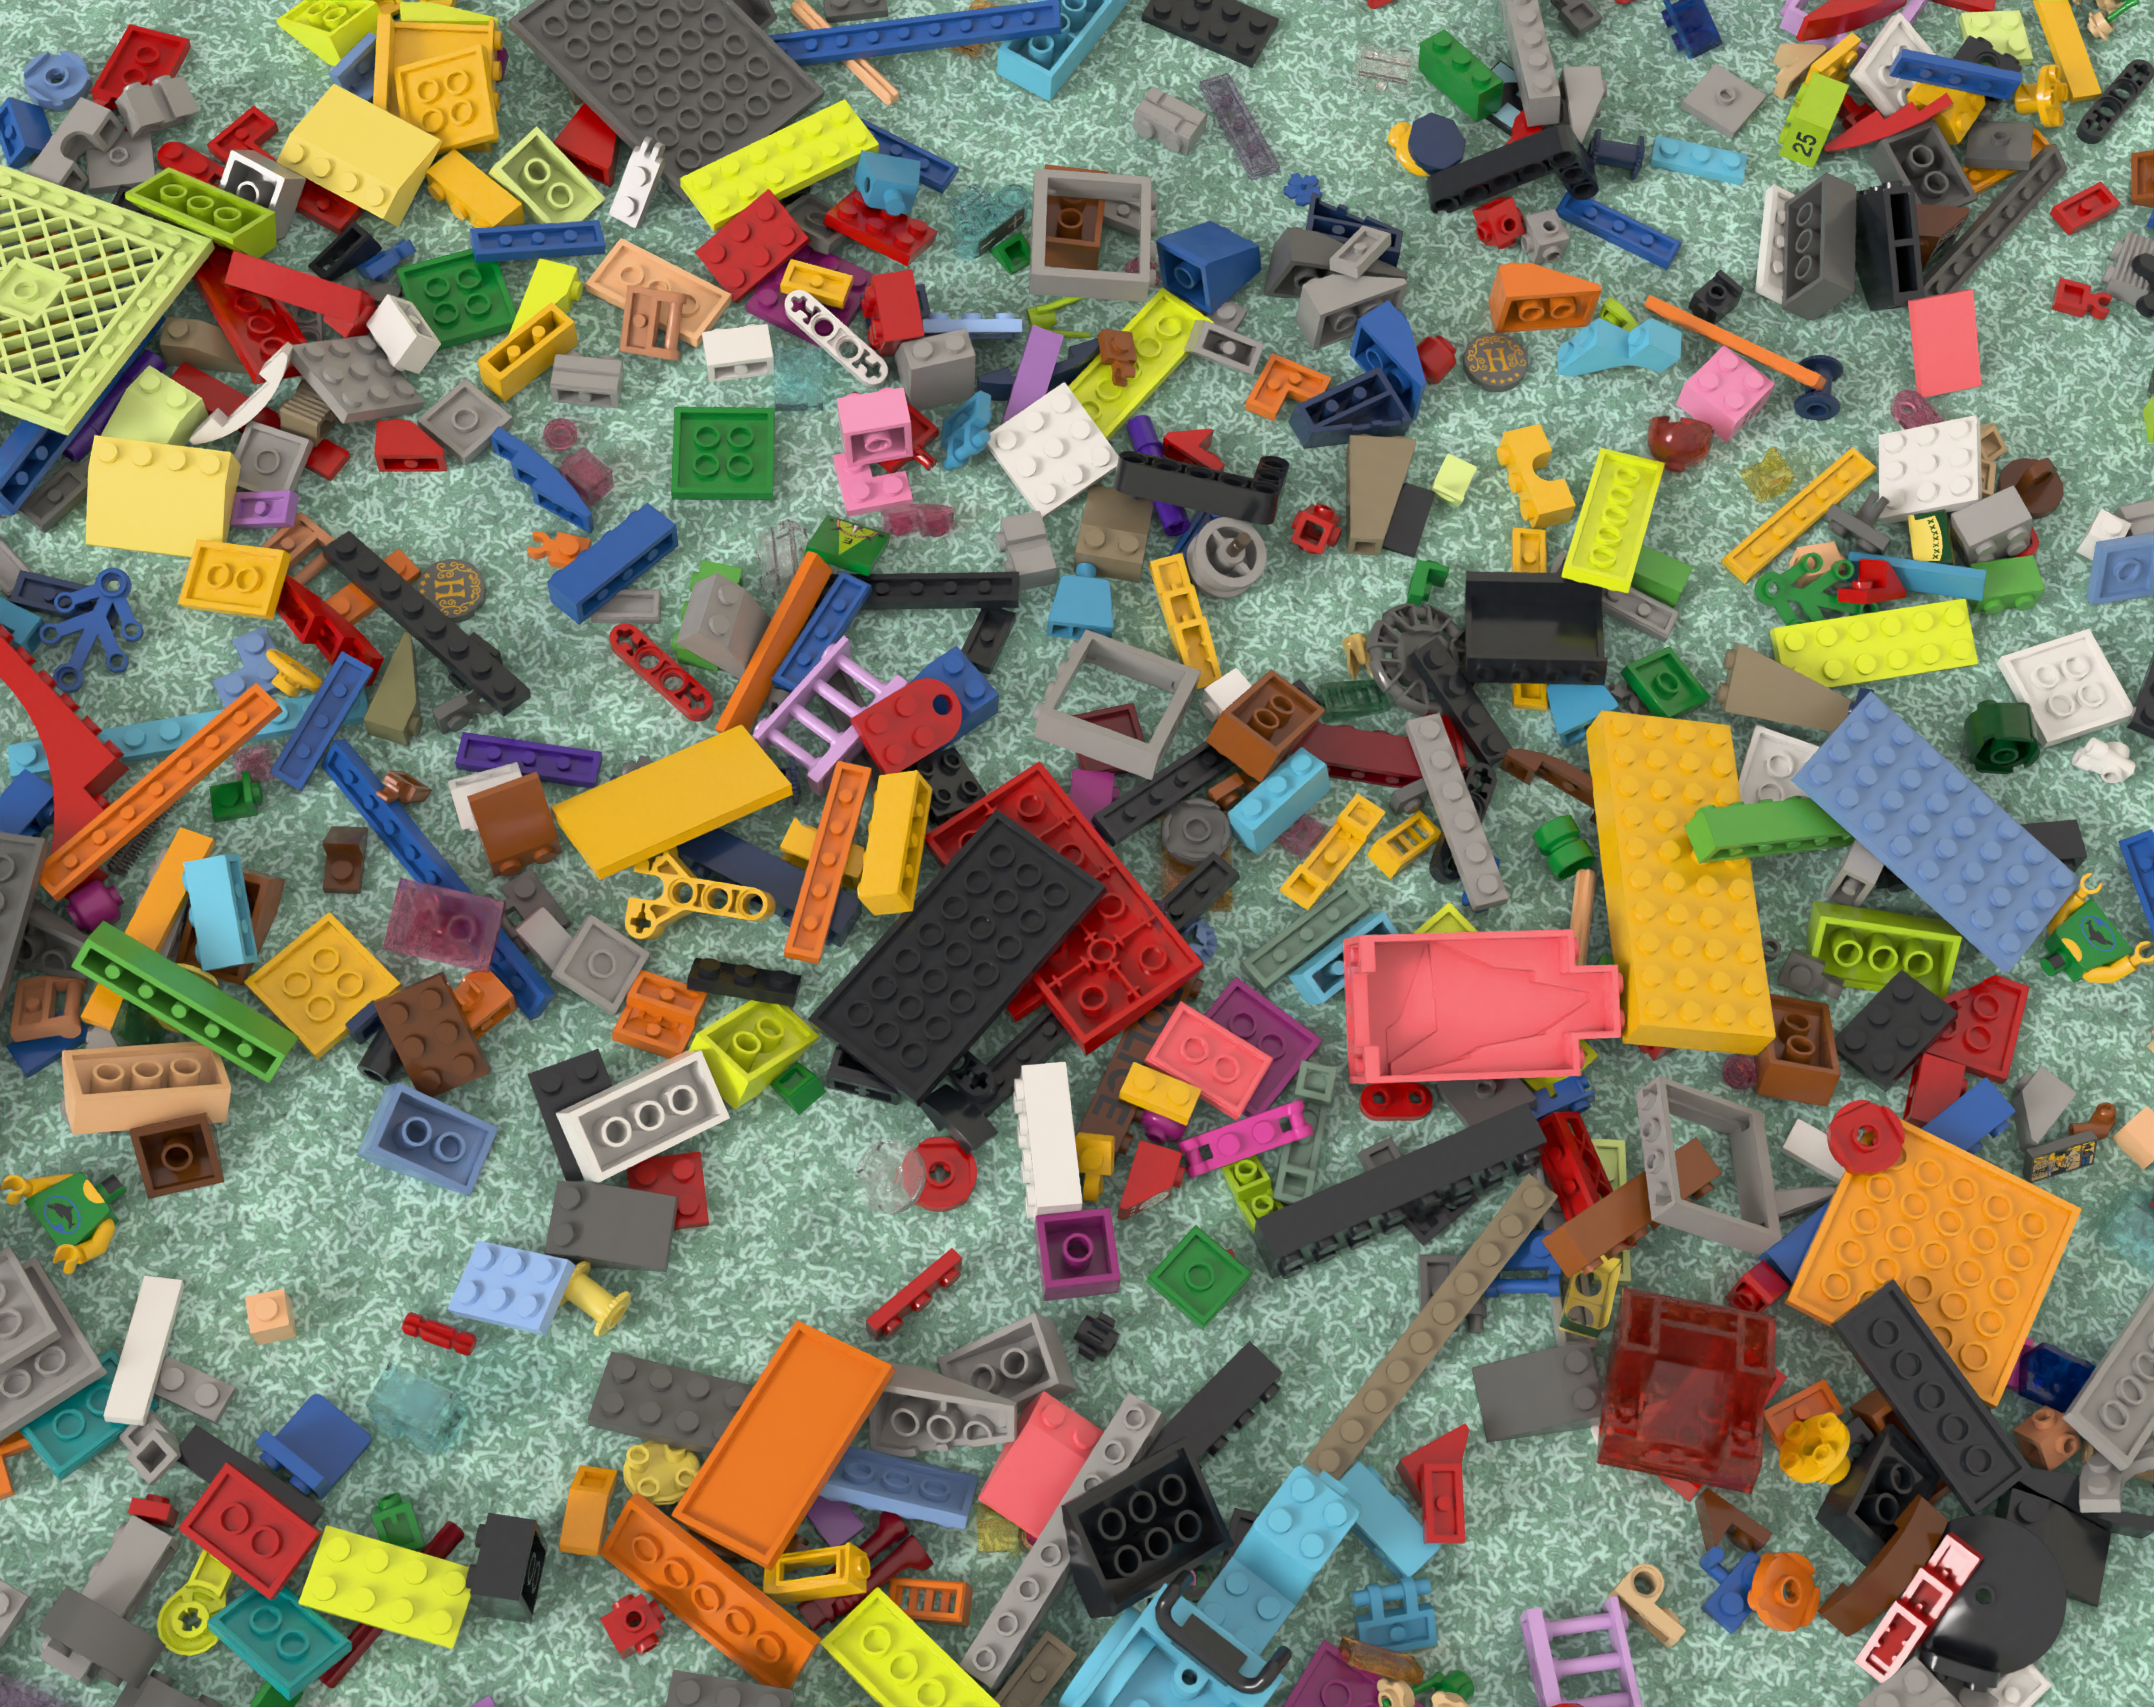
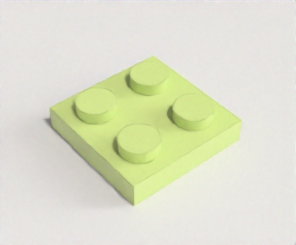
[1958,10,2033,67]

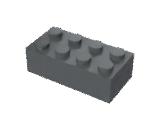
[1782,172,1857,321]

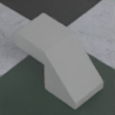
[118,1409,181,1486]

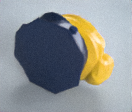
[1388,112,1466,177]

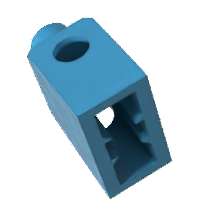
[854,150,921,216]
[1047,563,1113,640]
[1546,684,1622,748]

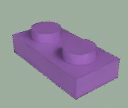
[230,490,299,529]

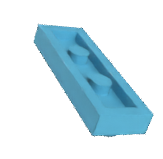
[1649,135,1748,185]

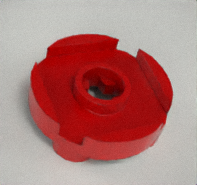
[1826,1100,1905,1176]
[903,1137,977,1212]

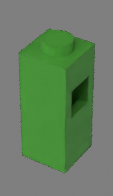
[1630,545,1693,608]

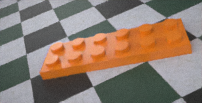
[599,1492,822,1690]

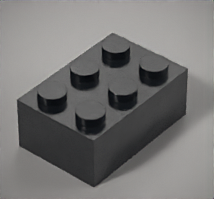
[466,1513,548,1624]

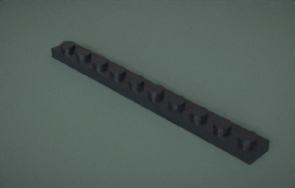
[958,851,1240,1118]

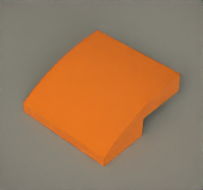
[612,970,708,1059]

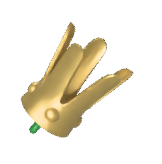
[1342,632,1373,682]

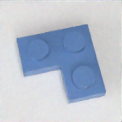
[213,626,281,708]

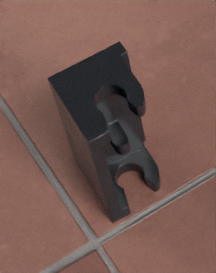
[827,1046,901,1105]

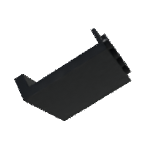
[1464,571,1608,685]

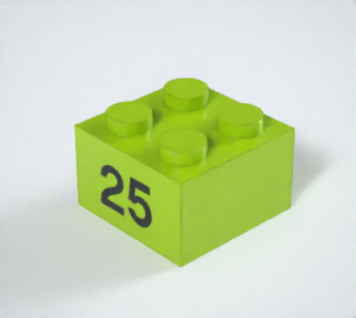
[1777,72,1849,168]

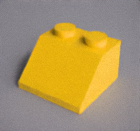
[1906,82,1986,145]

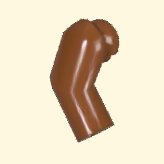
[2068,1102,2117,1140]

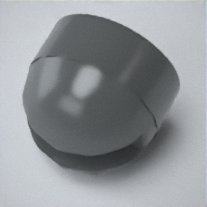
[767,689,791,714]

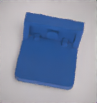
[255,1394,372,1500]

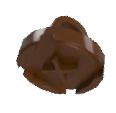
[1996,458,2064,519]

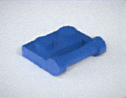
[1485,1230,1563,1298]

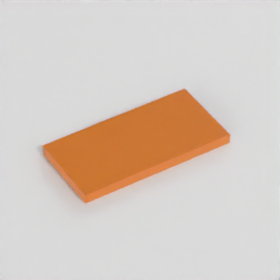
[671,1320,895,1571]

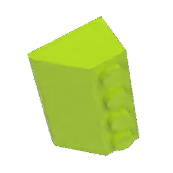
[125,167,277,258]
[1806,901,1962,999]

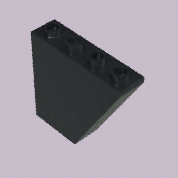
[1855,181,1925,311]

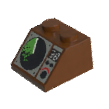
[1916,204,1969,272]

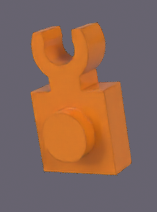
[527,531,592,569]

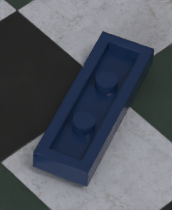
[9,570,119,630]

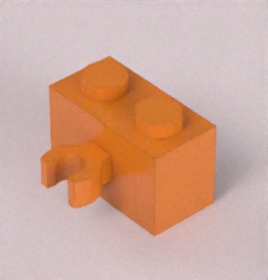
[453,965,517,1040]

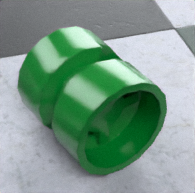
[1532,815,1596,881]

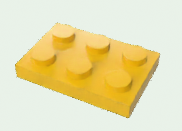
[178,539,292,620]

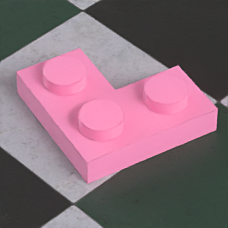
[833,453,913,517]

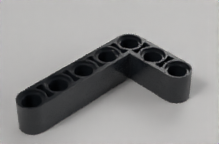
[1426,125,1599,214]
[1113,451,1289,525]

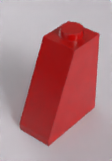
[553,102,621,187]

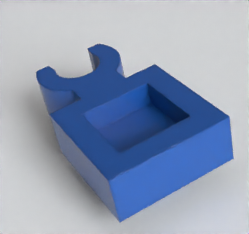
[356,239,416,281]

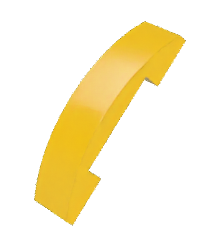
[1279,793,1386,911]

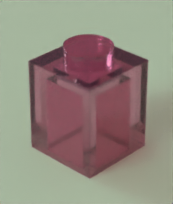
[559,447,614,508]

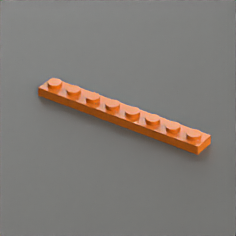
[39,683,283,902]

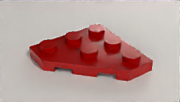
[1924,975,2030,1085]

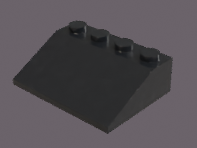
[1061,1437,1234,1618]

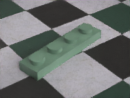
[1240,881,1371,993]

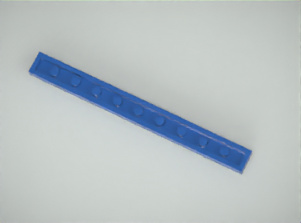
[768,0,1062,66]
[321,738,555,1020]

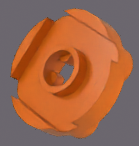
[1747,1552,1820,1632]

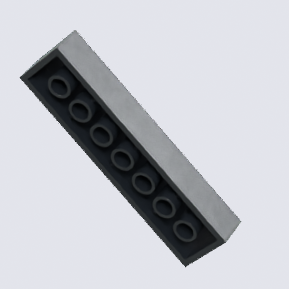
[1253,1103,1548,1279]

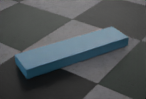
[1846,551,1987,601]

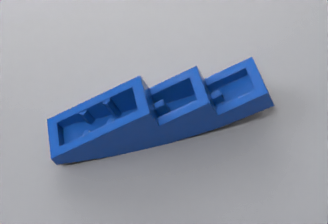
[491,426,594,534]

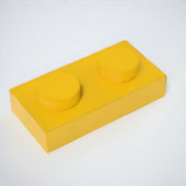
[780,259,853,309]
[1119,1062,1202,1126]

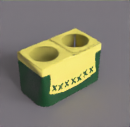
[1907,509,1955,566]
[1558,1255,1622,1340]

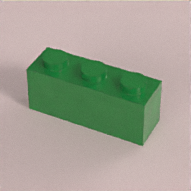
[1418,29,1504,122]

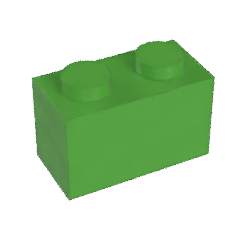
[1967,555,2046,615]

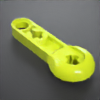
[157,1549,236,1656]

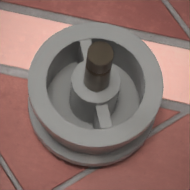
[1185,517,1267,599]

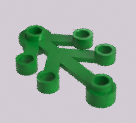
[1754,553,1879,626]

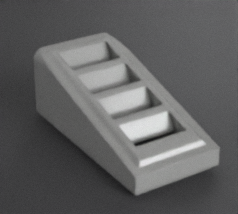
[1775,1185,1835,1222]

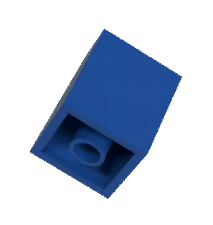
[1156,221,1262,315]

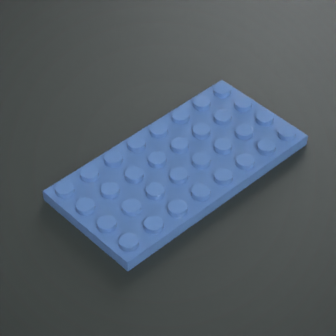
[1791,691,2081,973]

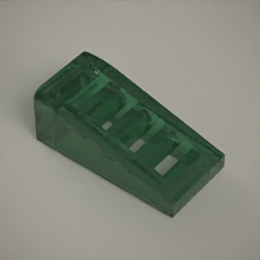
[1315,679,1391,724]

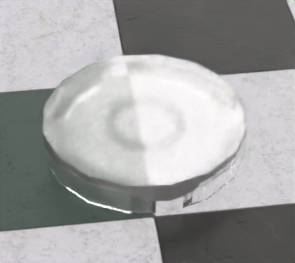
[855,1140,927,1215]

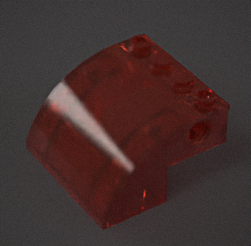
[1596,1287,1777,1494]

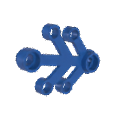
[39,568,144,693]

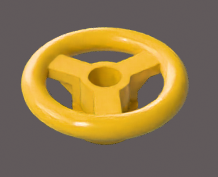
[266,649,323,698]

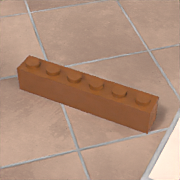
[1541,1137,1722,1278]

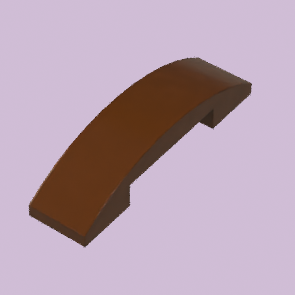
[1500,749,1597,825]
[1817,1494,1948,1637]

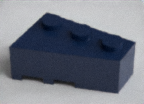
[1304,192,1403,267]
[1288,366,1413,449]

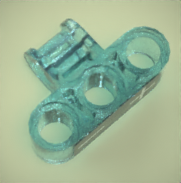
[947,183,1029,262]

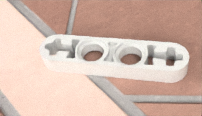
[785,290,888,388]

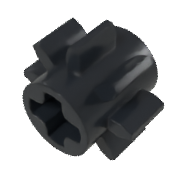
[1073,1312,1120,1362]

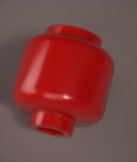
[1416,335,1456,384]

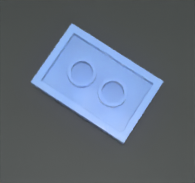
[922,313,1022,339]
[447,1241,576,1336]

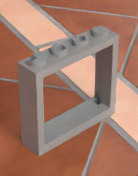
[1029,168,1157,302]
[1033,629,1201,780]
[1636,1076,1782,1255]

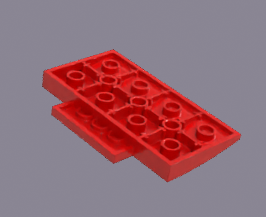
[924,761,1204,1056]

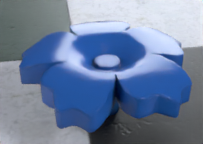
[1283,173,1322,207]

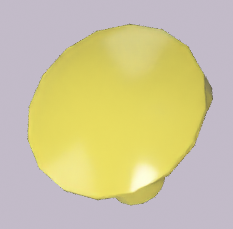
[623,1440,700,1506]

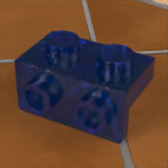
[1661,0,1723,59]
[2018,1342,2097,1413]

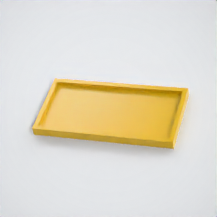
[551,724,793,880]

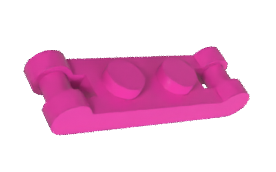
[1177,1099,1314,1178]

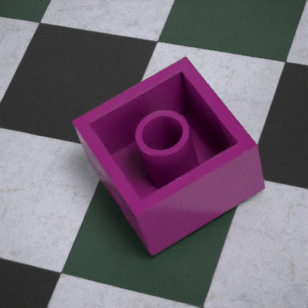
[1034,1208,1121,1301]

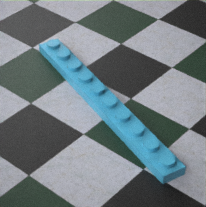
[8,687,369,781]

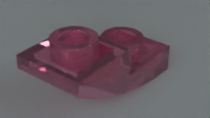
[881,504,954,538]

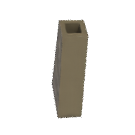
[1346,434,1416,556]
[1716,642,1852,732]

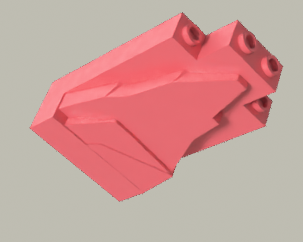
[1343,929,1625,1084]

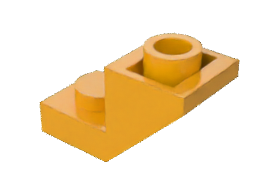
[559,1465,618,1557]

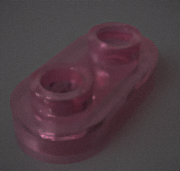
[1890,390,1945,430]

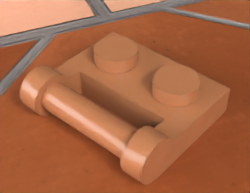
[619,285,687,361]
[261,512,335,586]
[10,975,87,1043]

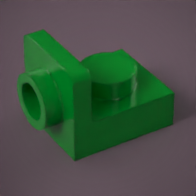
[1406,559,1449,607]
[209,771,263,823]
[371,1493,425,1550]

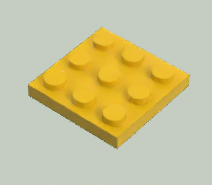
[393,43,500,155]
[244,912,402,1060]

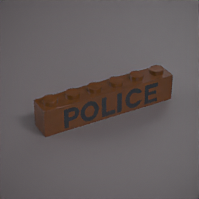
[1076,970,1204,1164]

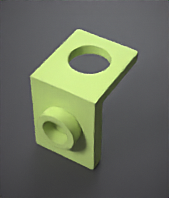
[1430,453,1477,508]

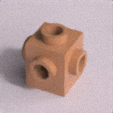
[2013,1405,2082,1471]

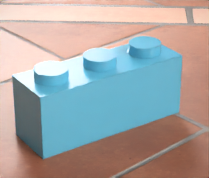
[1228,747,1331,855]
[182,854,259,971]
[1288,911,1399,1005]
[1339,1461,1442,1580]

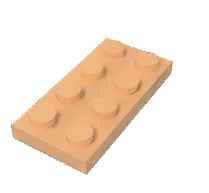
[585,238,732,348]

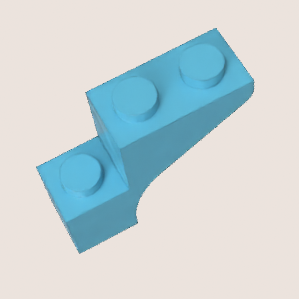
[1557,317,1682,377]

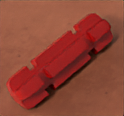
[402,1312,477,1356]

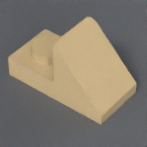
[1773,43,1827,100]

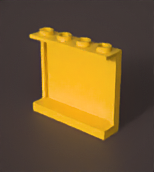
[373,14,503,153]

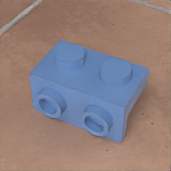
[329,32,377,103]

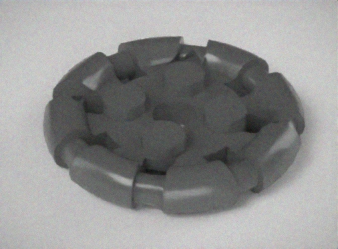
[1367,603,1479,717]

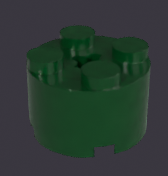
[1964,700,2040,774]

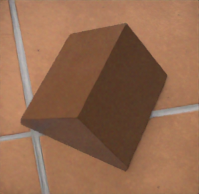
[129,1112,224,1199]

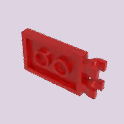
[91,24,191,132]

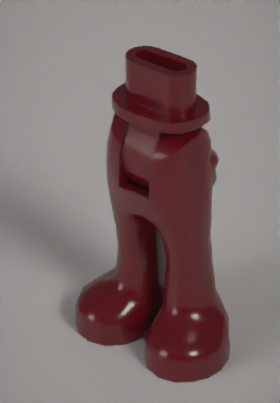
[796,1511,934,1632]

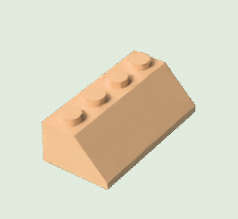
[62,1041,231,1135]

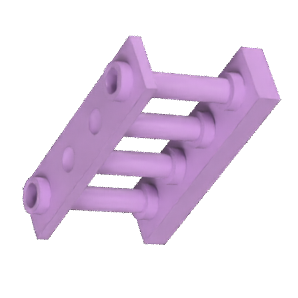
[753,636,908,797]
[1519,1596,1642,1707]

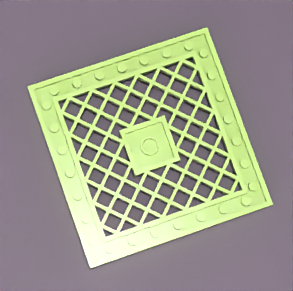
[0,165,215,436]

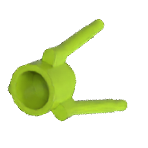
[1026,297,1091,338]

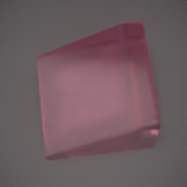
[232,743,275,782]

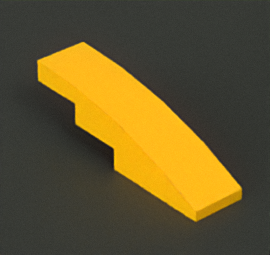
[1148,553,1222,689]

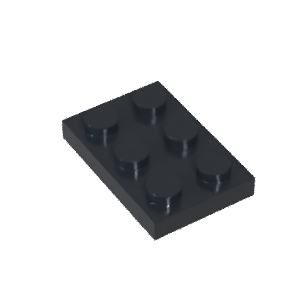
[1834,969,1958,1093]

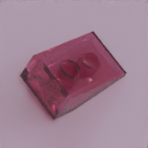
[382,878,506,973]

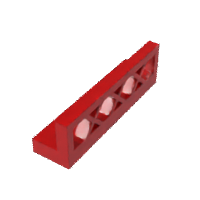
[1538,1112,1637,1250]

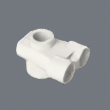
[2072,737,2136,783]

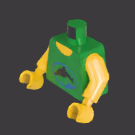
[2040,873,2154,984]
[0,1172,127,1274]

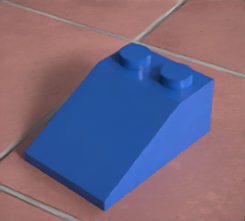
[1350,300,1426,421]
[910,646,999,753]

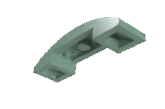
[1273,1060,1337,1204]

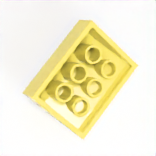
[276,84,443,227]
[85,435,241,558]

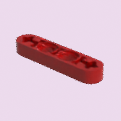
[609,623,714,722]

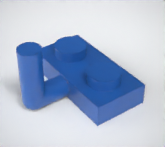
[1699,1547,1761,1634]

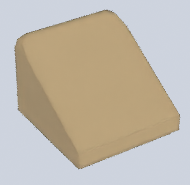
[1980,422,2008,462]

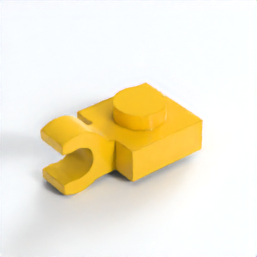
[1075,1132,1115,1202]

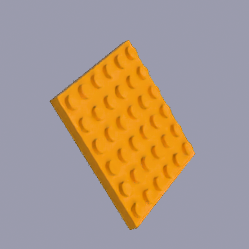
[1784,1118,2082,1409]

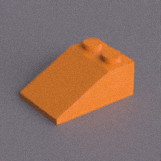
[1488,262,1602,333]

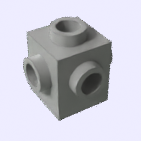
[1520,208,1570,264]

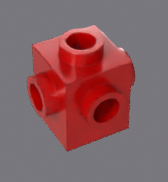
[1472,197,1525,249]
[1290,503,1342,555]
[600,1593,666,1660]

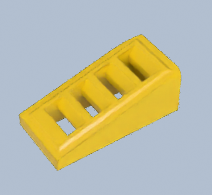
[1367,810,1441,879]

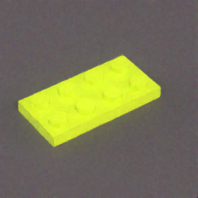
[298,1525,472,1650]

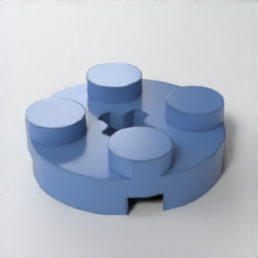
[24,51,92,112]

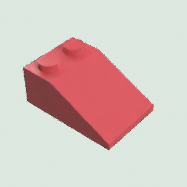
[977,1391,1104,1539]

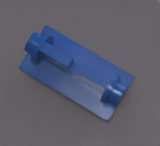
[1531,1074,1595,1122]

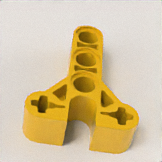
[625,847,776,940]

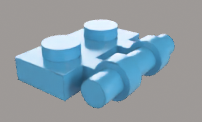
[941,390,992,471]
[1351,1577,1438,1659]

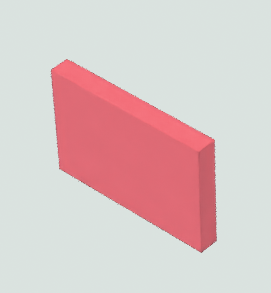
[1908,289,1982,398]
[1143,1001,1274,1121]

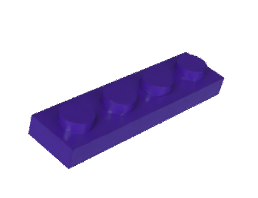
[455,732,603,789]

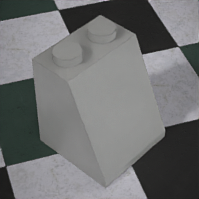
[893,328,976,411]

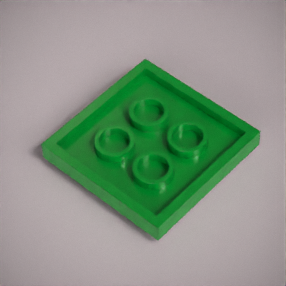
[396,248,517,351]
[671,407,775,500]

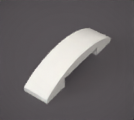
[189,342,293,445]

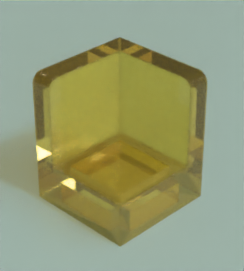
[1740,446,1795,504]
[976,1504,1018,1558]

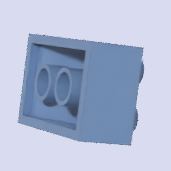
[356,1082,498,1196]

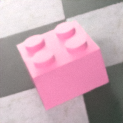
[1676,345,1775,443]
[837,387,913,467]

